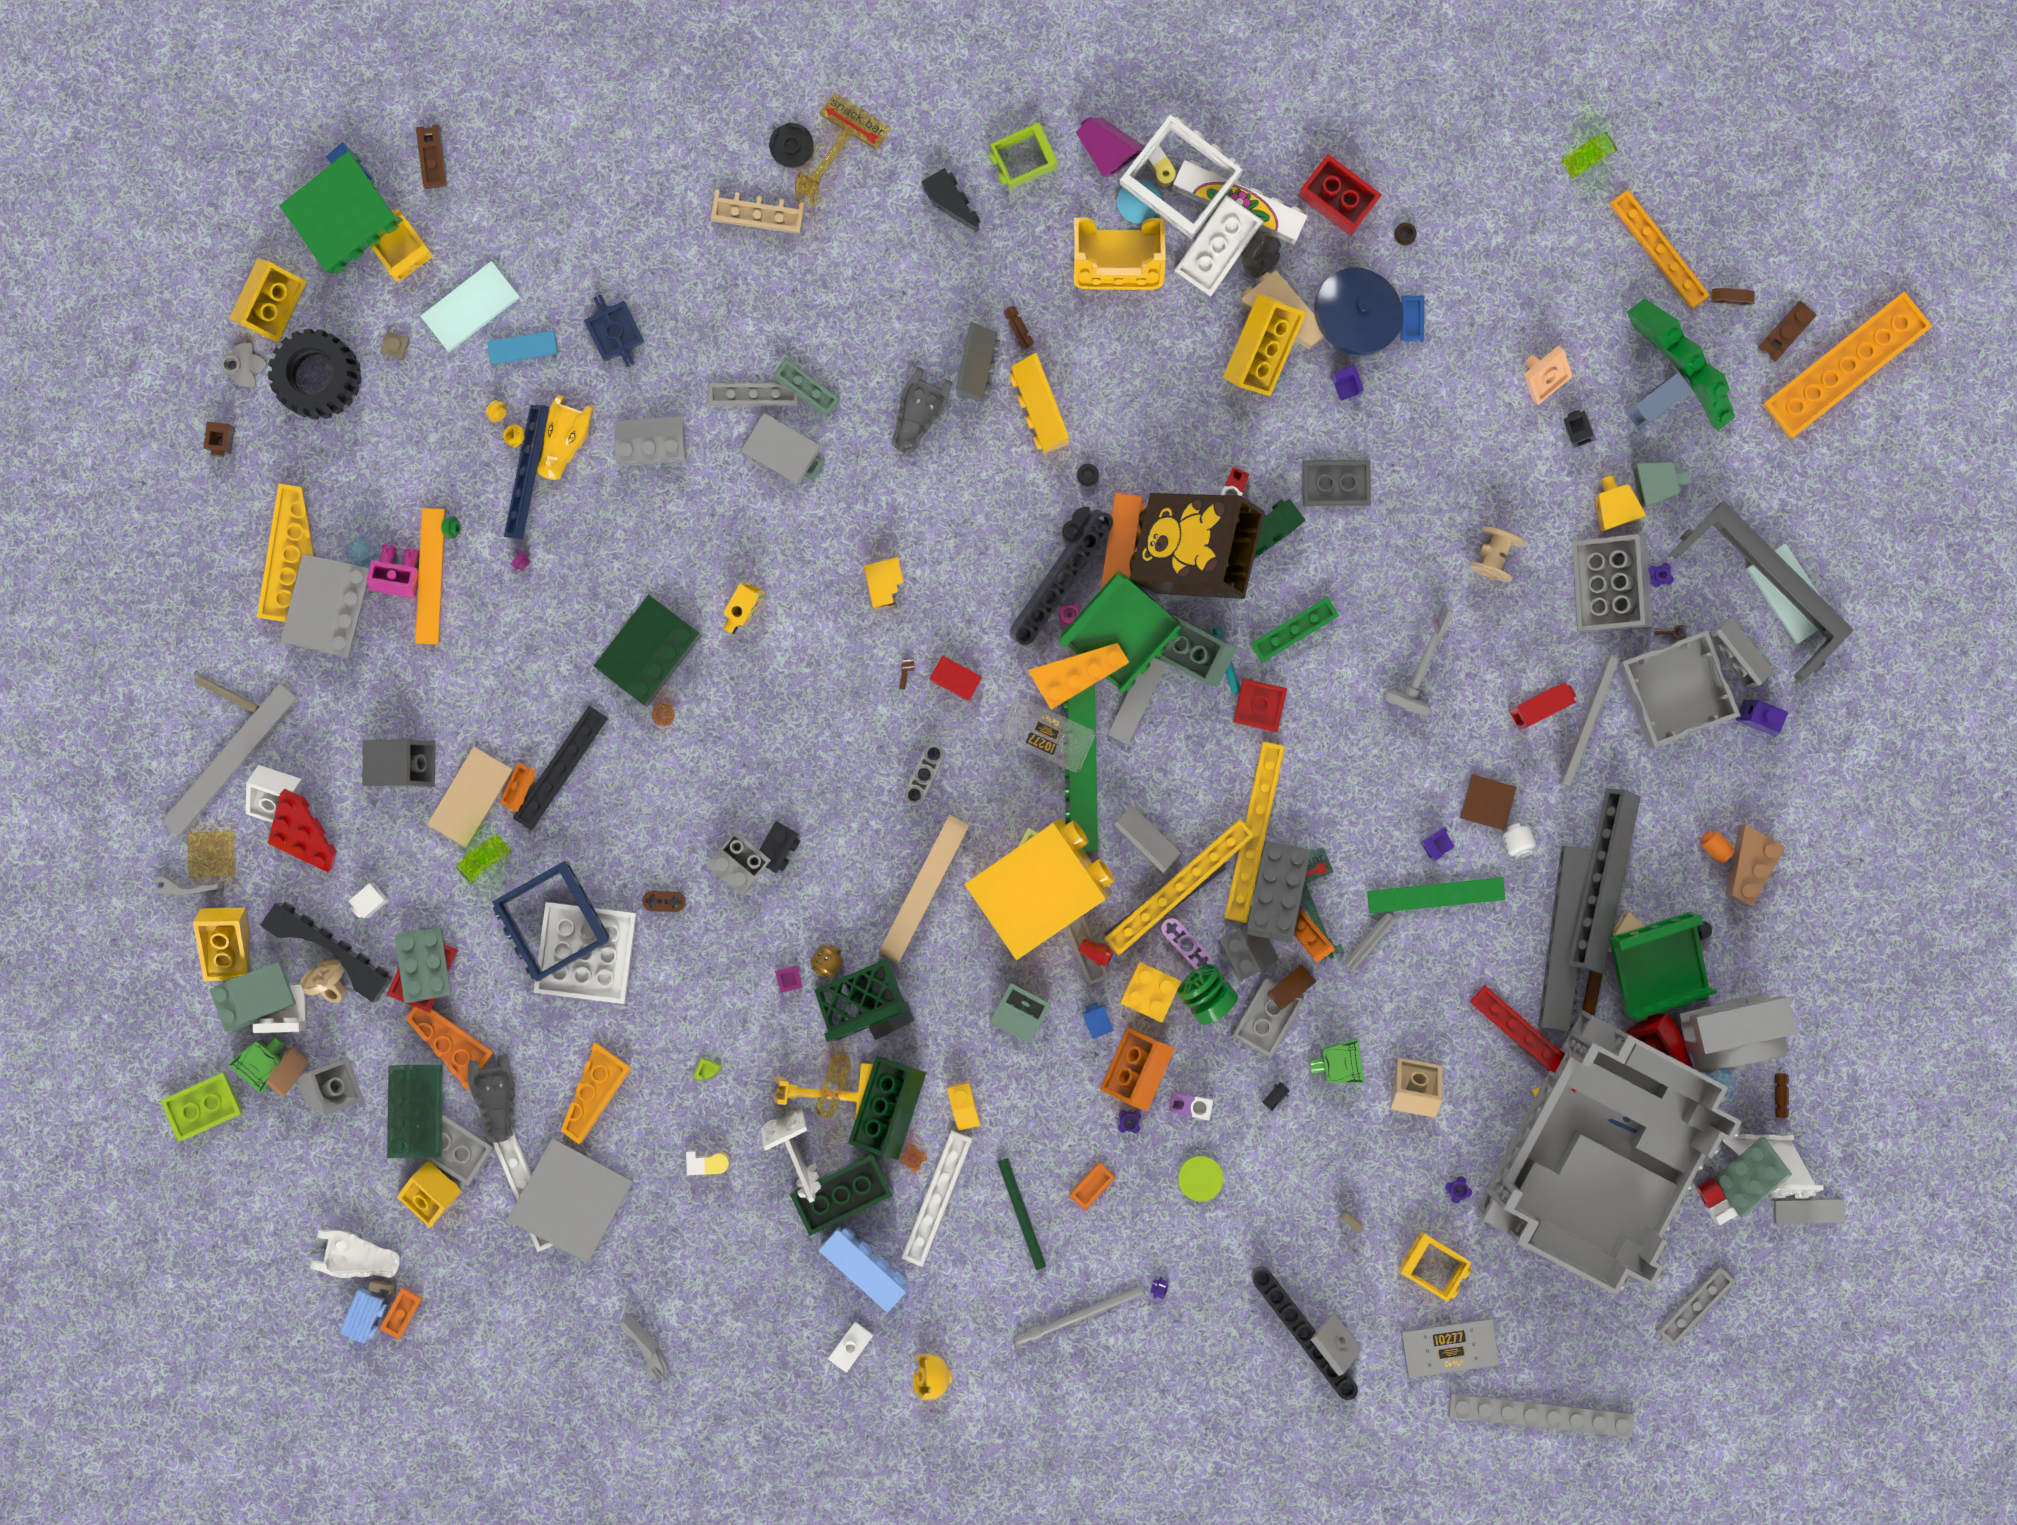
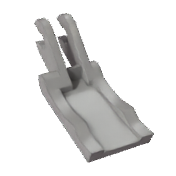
[153,876,224,895]
[618,1315,667,1379]

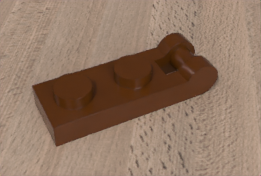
[416,124,447,189]
[1758,300,1817,362]

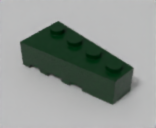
[1254,499,1306,560]

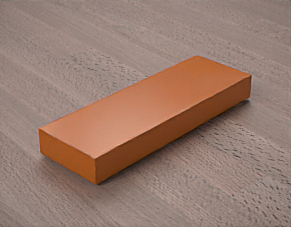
[1294,907,1335,963]

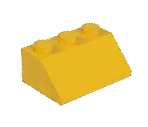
[229,258,307,343]

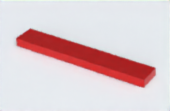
[1469,985,1577,1093]

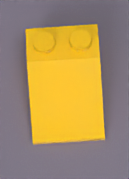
[193,907,250,981]

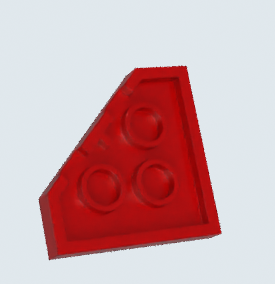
[267,789,337,873]

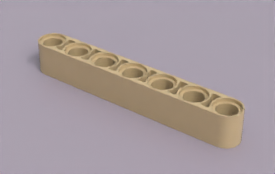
[878,815,970,964]

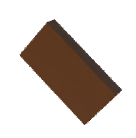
[1267,964,1317,1010]

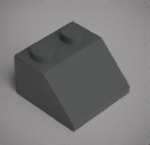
[1218,925,1279,981]

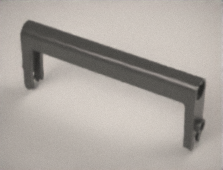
[1667,501,1854,684]

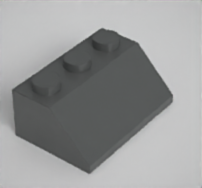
[956,322,1000,402]

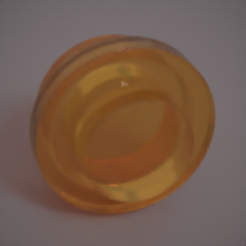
[652,704,675,727]

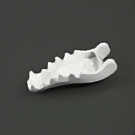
[310,1230,399,1278]

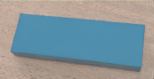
[487,331,558,365]

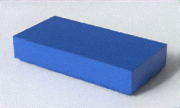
[1401,296,1424,342]

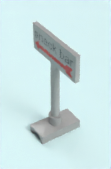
[1384,601,1453,717]

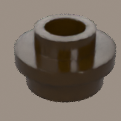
[1394,223,1417,246]

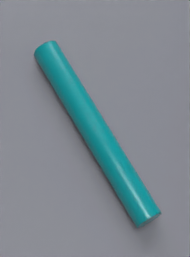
[1213,626,1240,694]

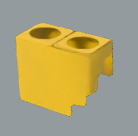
[863,557,904,610]

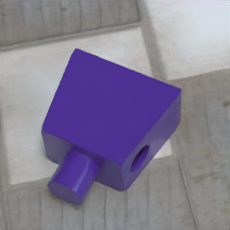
[1736,700,1788,737]

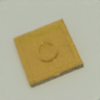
[187,830,236,878]

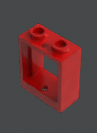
[1509,682,1576,730]

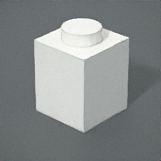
[349,883,389,918]

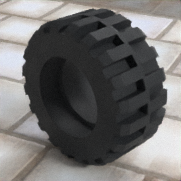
[268,329,361,420]

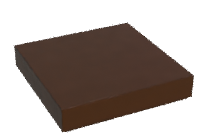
[1460,775,1516,831]

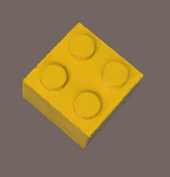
[1120,961,1181,1023]

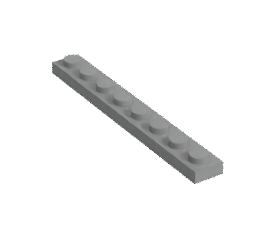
[1448,1393,1634,1437]

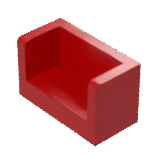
[929,655,982,702]

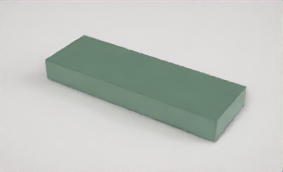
[772,358,840,418]

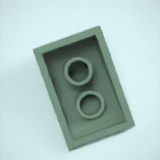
[1158,614,1238,687]
[209,962,296,1032]

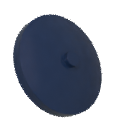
[1314,268,1403,356]

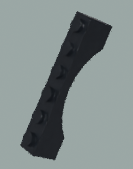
[260,901,392,1003]

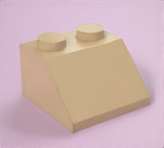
[1391,1058,1443,1118]

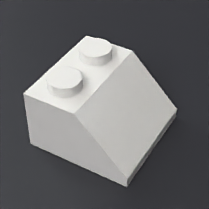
[246,765,301,823]

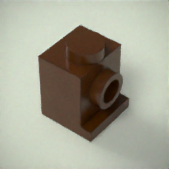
[203,422,235,457]

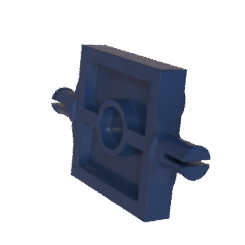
[584,295,645,367]

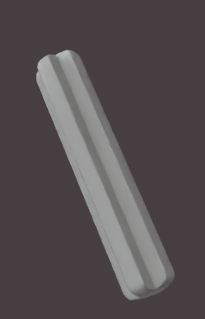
[1345,913,1396,970]

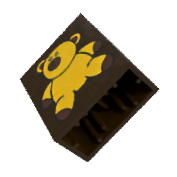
[1129,493,1265,599]

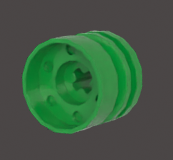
[1177,964,1238,1025]

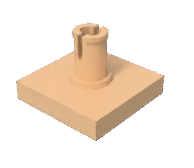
[1524,345,1573,405]

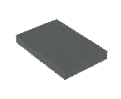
[1302,460,1371,506]

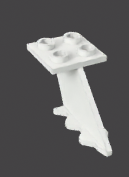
[761,1108,821,1203]
[1722,1134,1824,1199]

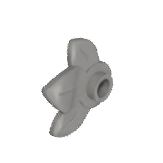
[221,343,267,388]

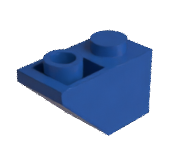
[1082,1002,1114,1039]

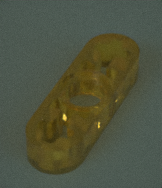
[815,1053,851,1118]

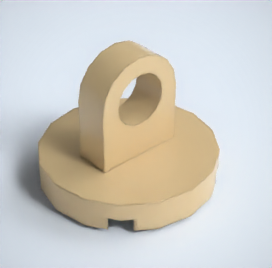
[300,959,346,1003]

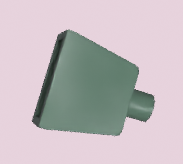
[1632,462,1690,508]

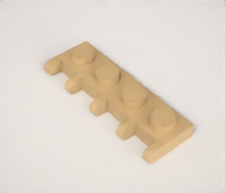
[711,189,805,234]

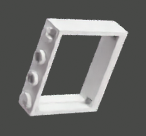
[1120,114,1243,239]

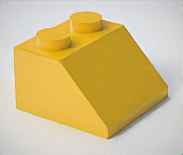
[397,1161,462,1228]

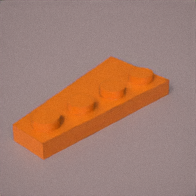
[405,1007,494,1090]

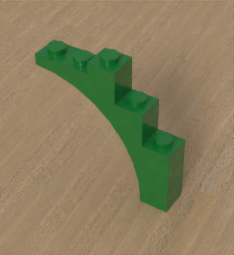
[1627,298,1735,431]

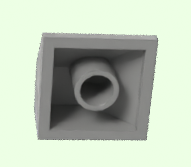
[297,1058,364,1116]

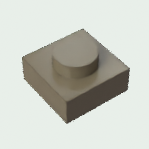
[380,331,410,360]

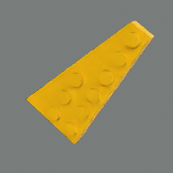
[257,483,314,622]

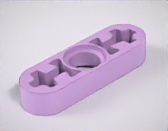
[1161,918,1213,970]

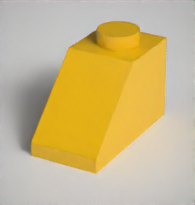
[947,1081,981,1131]

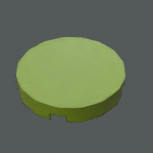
[1178,1156,1223,1202]

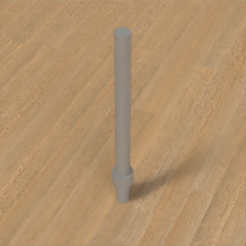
[1014,1286,1144,1346]

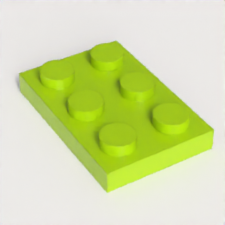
[160,1072,243,1142]

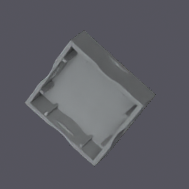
[1617,630,1740,748]

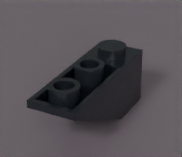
[921,168,981,232]

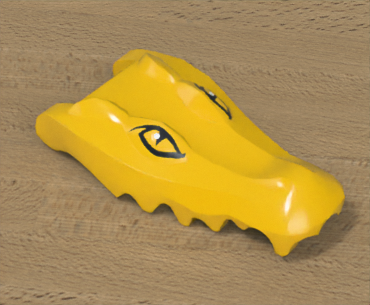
[537,395,594,480]

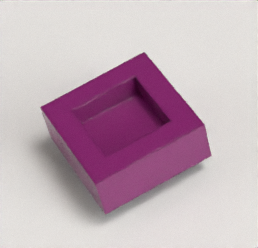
[775,965,803,993]

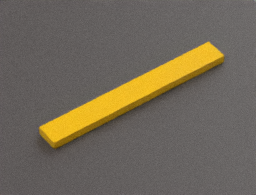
[1224,741,1285,923]
[1103,818,1255,956]

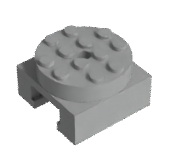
[1674,993,1797,1074]

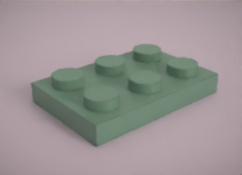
[395,927,452,1003]
[1714,1137,1793,1217]

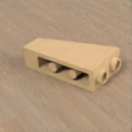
[1240,270,1324,350]

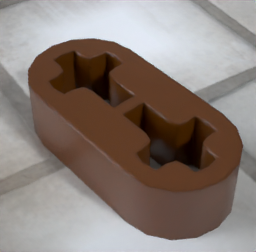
[1711,288,1755,305]
[642,891,686,912]

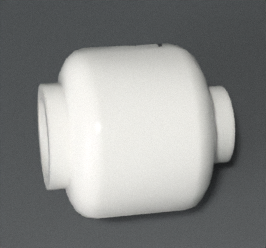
[1502,823,1536,859]

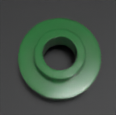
[441,516,461,539]

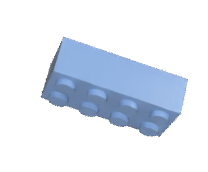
[819,1224,908,1313]

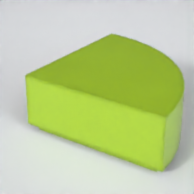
[692,1057,722,1080]

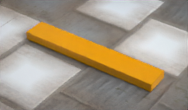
[1609,189,1711,310]
[415,508,446,645]

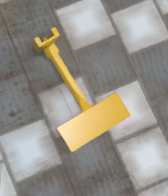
[772,1063,873,1123]

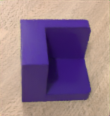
[1331,365,1364,401]
[1420,827,1454,861]

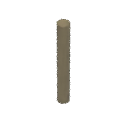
[194,675,259,713]

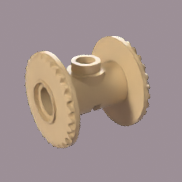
[1469,527,1525,582]

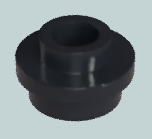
[1077,464,1099,487]

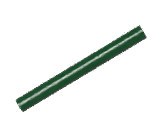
[997,1158,1046,1270]

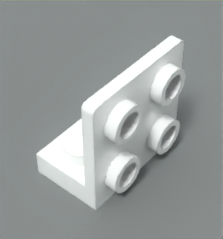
[253,985,306,1033]

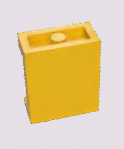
[371,209,434,282]

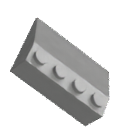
[1572,534,1652,631]
[280,554,369,659]

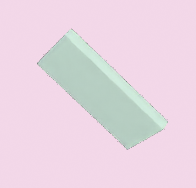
[421,261,520,352]
[1746,543,1820,644]

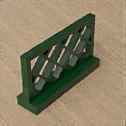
[815,959,910,1042]

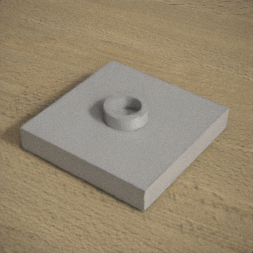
[1311,1313,1362,1376]

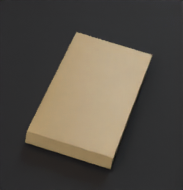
[427,747,514,848]

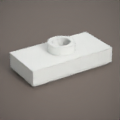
[828,1321,874,1373]

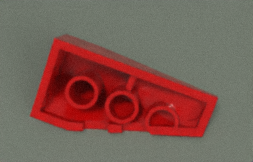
[1625,1012,1694,1069]

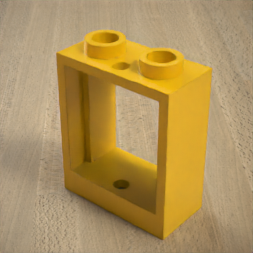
[1398,1231,1472,1302]

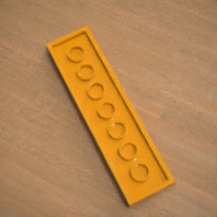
[1762,291,1933,439]

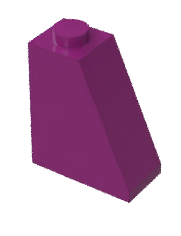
[1075,117,1145,177]

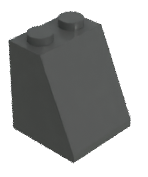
[362,739,436,787]

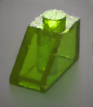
[1561,131,1619,179]
[456,834,512,884]

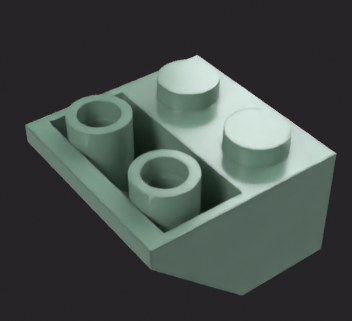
[990,982,1051,1044]

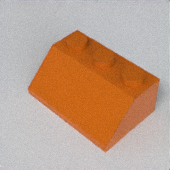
[1100,1027,1175,1111]

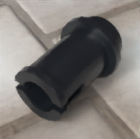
[1262,1082,1290,1111]

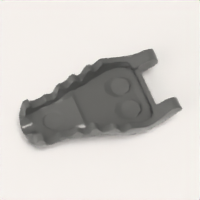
[891,366,953,454]
[468,1054,515,1143]

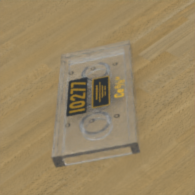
[998,695,1096,773]

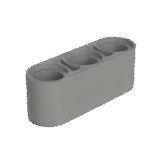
[904,743,945,806]

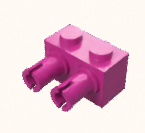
[366,544,419,599]

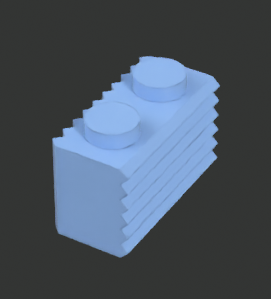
[339,1287,388,1344]

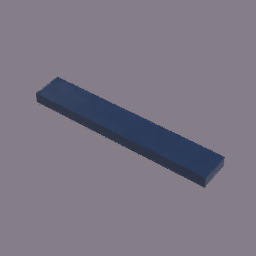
[504,405,550,539]

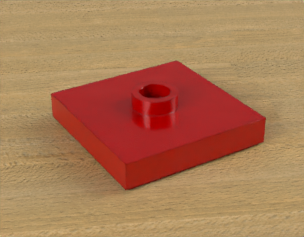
[1233,678,1287,733]

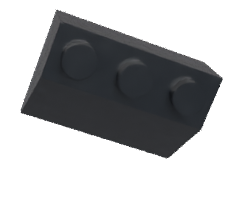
[845,959,915,1041]

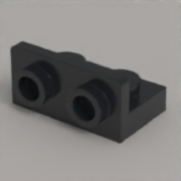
[759,821,801,874]

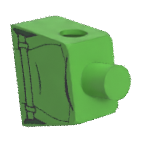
[228,1036,286,1094]
[1309,1038,1364,1083]

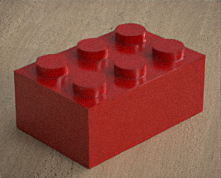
[1298,154,1382,236]

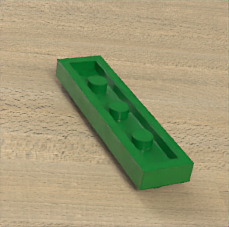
[1250,597,1339,664]

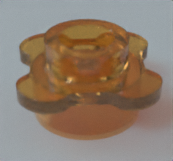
[900,1145,927,1172]

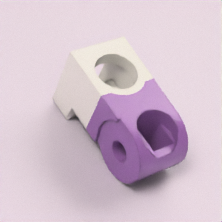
[1169,1092,1214,1121]

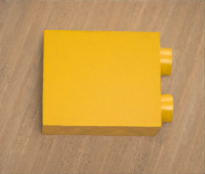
[964,818,1115,960]

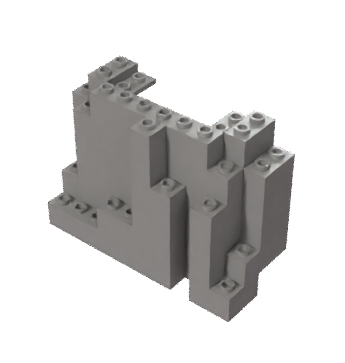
[1475,1010,1742,1295]

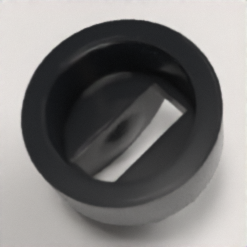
[1697,921,1712,941]

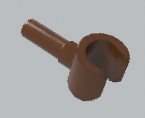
[1654,625,1688,639]
[899,658,914,690]

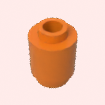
[1700,830,1735,863]

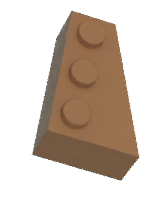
[1725,824,1785,907]

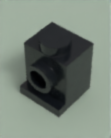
[1563,410,1597,448]

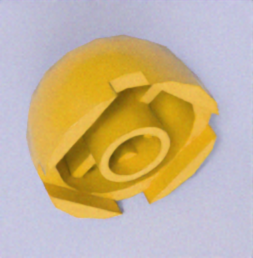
[913,1354,952,1400]

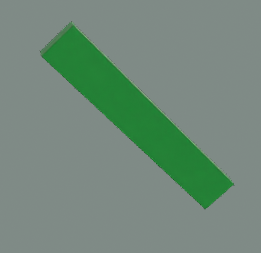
[1367,877,1506,914]

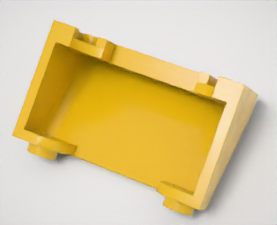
[1074,217,1166,290]

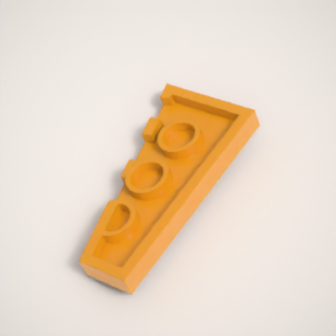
[1027,643,1129,710]
[561,1042,632,1144]

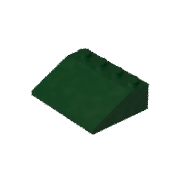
[594,594,702,707]

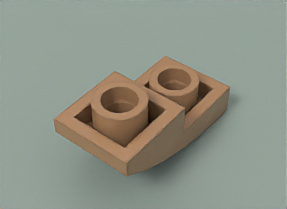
[266,1046,309,1097]

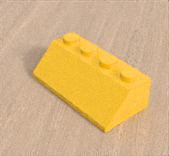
[1222,293,1307,396]
[1008,353,1069,454]

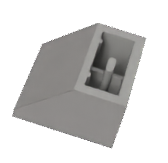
[707,831,771,895]

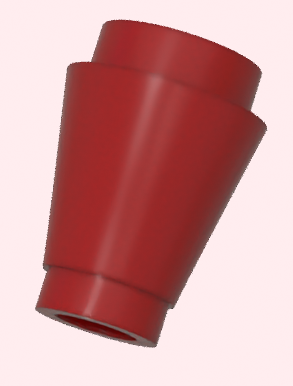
[1078,939,1114,967]

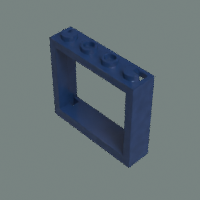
[492,861,612,982]

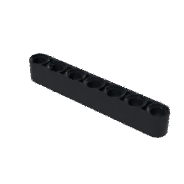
[1010,510,1113,645]
[1251,1266,1358,1400]

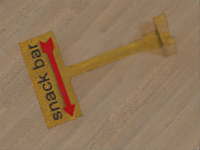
[794,93,891,209]

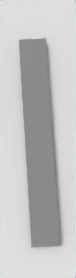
[161,683,298,837]

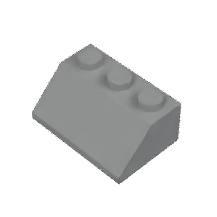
[614,416,687,466]
[1709,617,1774,689]
[1112,806,1181,873]

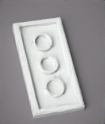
[1174,195,1263,297]

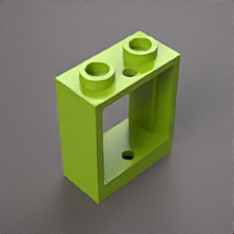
[988,122,1058,190]

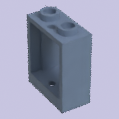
[1626,372,1692,430]

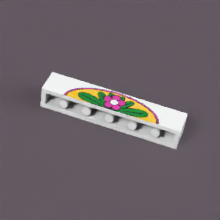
[1172,160,1307,245]

